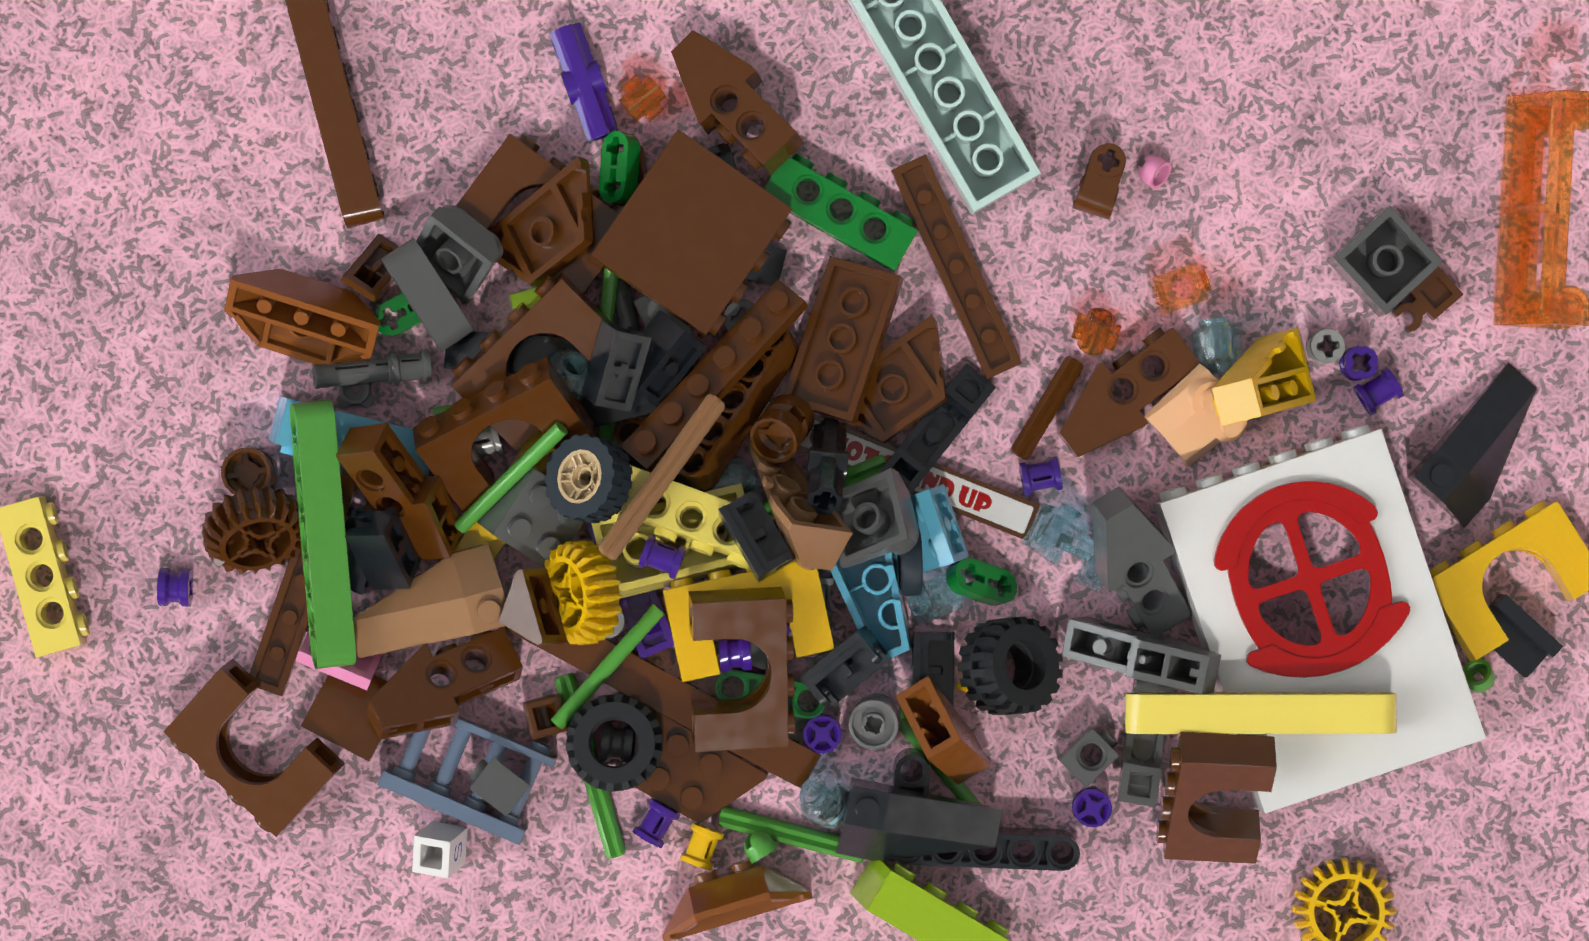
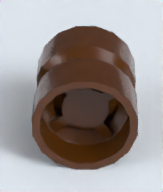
[749,394,815,463]
[221,448,277,495]

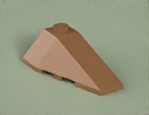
[748,442,853,571]
[353,543,506,658]

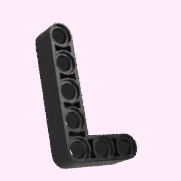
[893,748,1080,871]

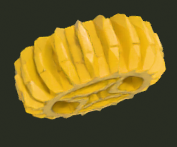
[544,540,623,645]
[1292,857,1397,941]

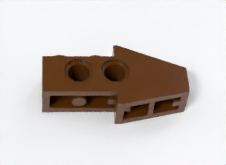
[671,30,804,175]
[1057,327,1200,458]
[336,423,462,561]
[367,627,523,740]

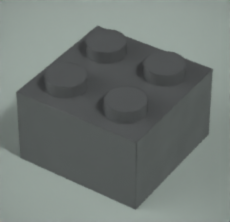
[1327,206,1443,317]
[477,457,584,567]

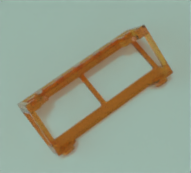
[1493,90,1589,330]

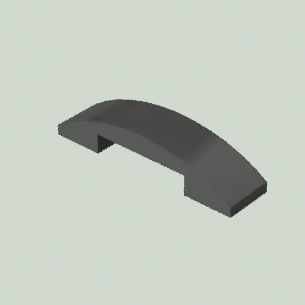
[1117,679,1174,807]

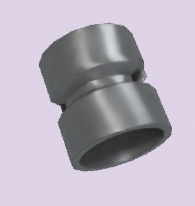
[849,693,901,750]

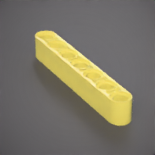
[1125,692,1397,734]

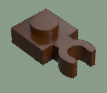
[1391,266,1463,333]

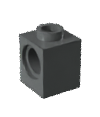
[1057,726,1119,788]
[469,757,531,817]

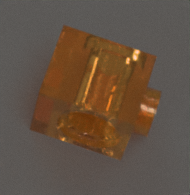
[1149,263,1211,316]

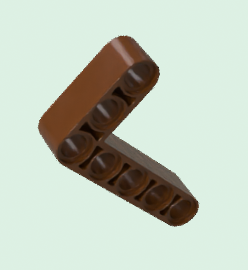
[613,328,799,492]

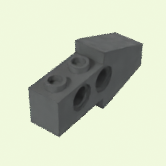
[1092,487,1192,635]
[1061,617,1221,694]

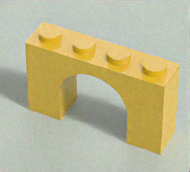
[1429,500,1589,661]
[663,562,835,682]

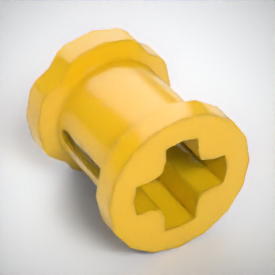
[680,823,724,870]

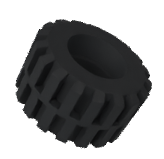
[957,617,1063,715]
[565,694,663,792]

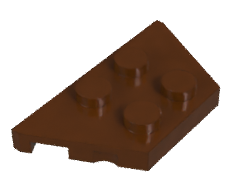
[489,157,593,287]
[845,315,948,443]
[634,706,768,824]

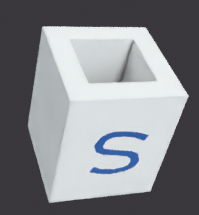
[412,821,467,878]

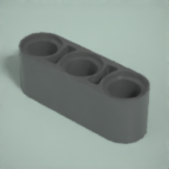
[381,238,474,352]

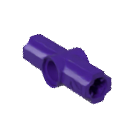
[550,22,618,143]

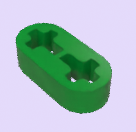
[599,131,641,206]
[374,293,421,337]
[946,558,1017,606]

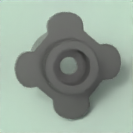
[337,382,375,408]

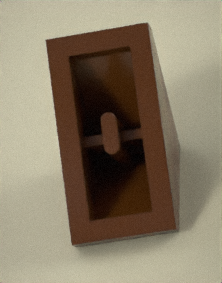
[341,234,399,304]
[498,569,568,645]

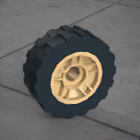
[545,434,633,524]

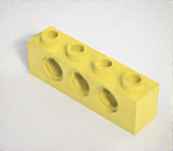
[614,465,774,569]
[0,496,90,658]

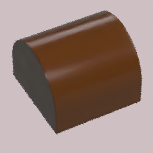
[522,693,568,740]

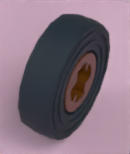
[898,527,923,596]

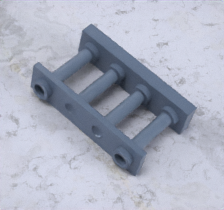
[377,716,558,845]

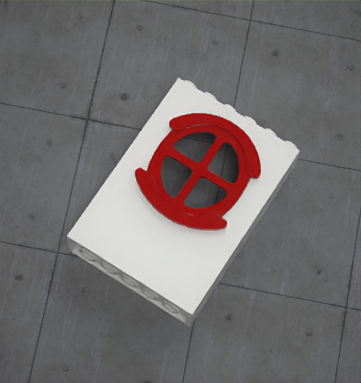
[1152,424,1486,814]

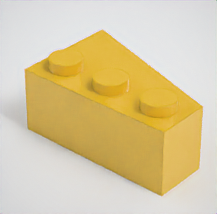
[1212,327,1317,426]

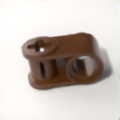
[1072,143,1126,220]

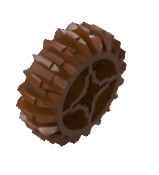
[201,485,301,575]

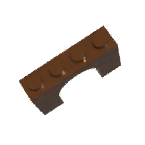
[456,134,623,295]
[451,273,611,451]
[413,357,596,513]
[688,587,795,752]
[163,659,346,837]
[1156,732,1277,864]

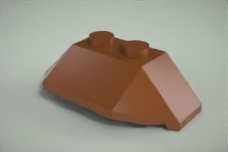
[224,269,381,365]
[662,859,812,941]

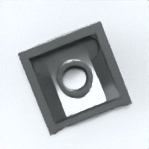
[416,205,503,306]
[835,468,919,569]

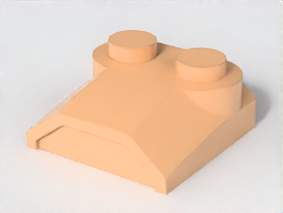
[1144,364,1247,467]

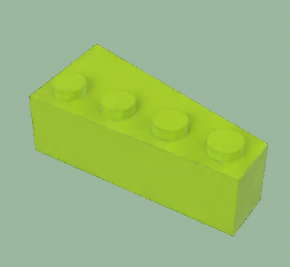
[850,860,1012,941]

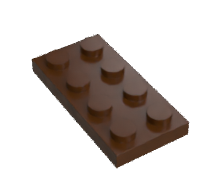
[784,256,904,424]

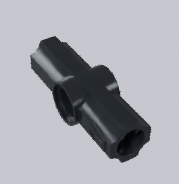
[806,418,849,515]

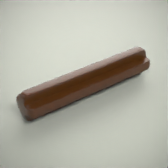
[1011,356,1083,460]

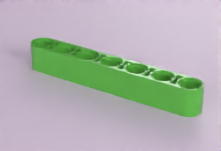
[290,400,356,669]

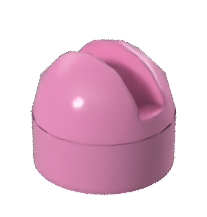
[1138,155,1172,189]

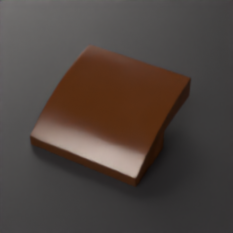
[301,675,388,761]

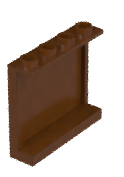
[587,129,792,339]

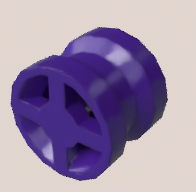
[157,568,194,607]
[719,639,752,672]
[803,714,842,754]
[1072,787,1112,828]

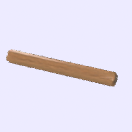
[598,394,725,560]

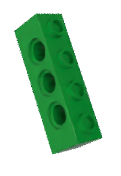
[764,153,918,273]

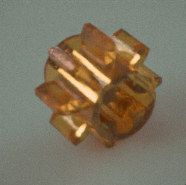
[618,75,666,122]
[1071,308,1121,356]

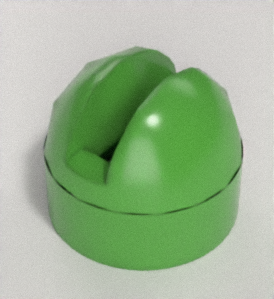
[1463,659,1495,693]
[744,831,778,864]

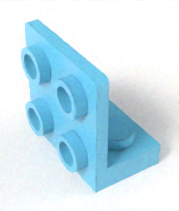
[895,484,969,572]

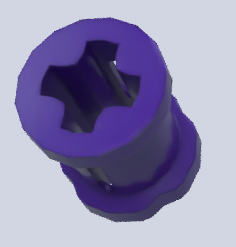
[1339,346,1378,381]
[1353,367,1404,416]
[1019,456,1063,496]
[638,534,687,580]
[632,798,681,848]

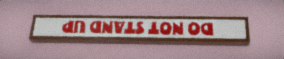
[750,398,1040,540]

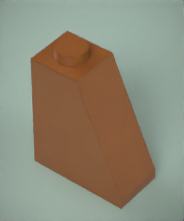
[896,676,991,785]

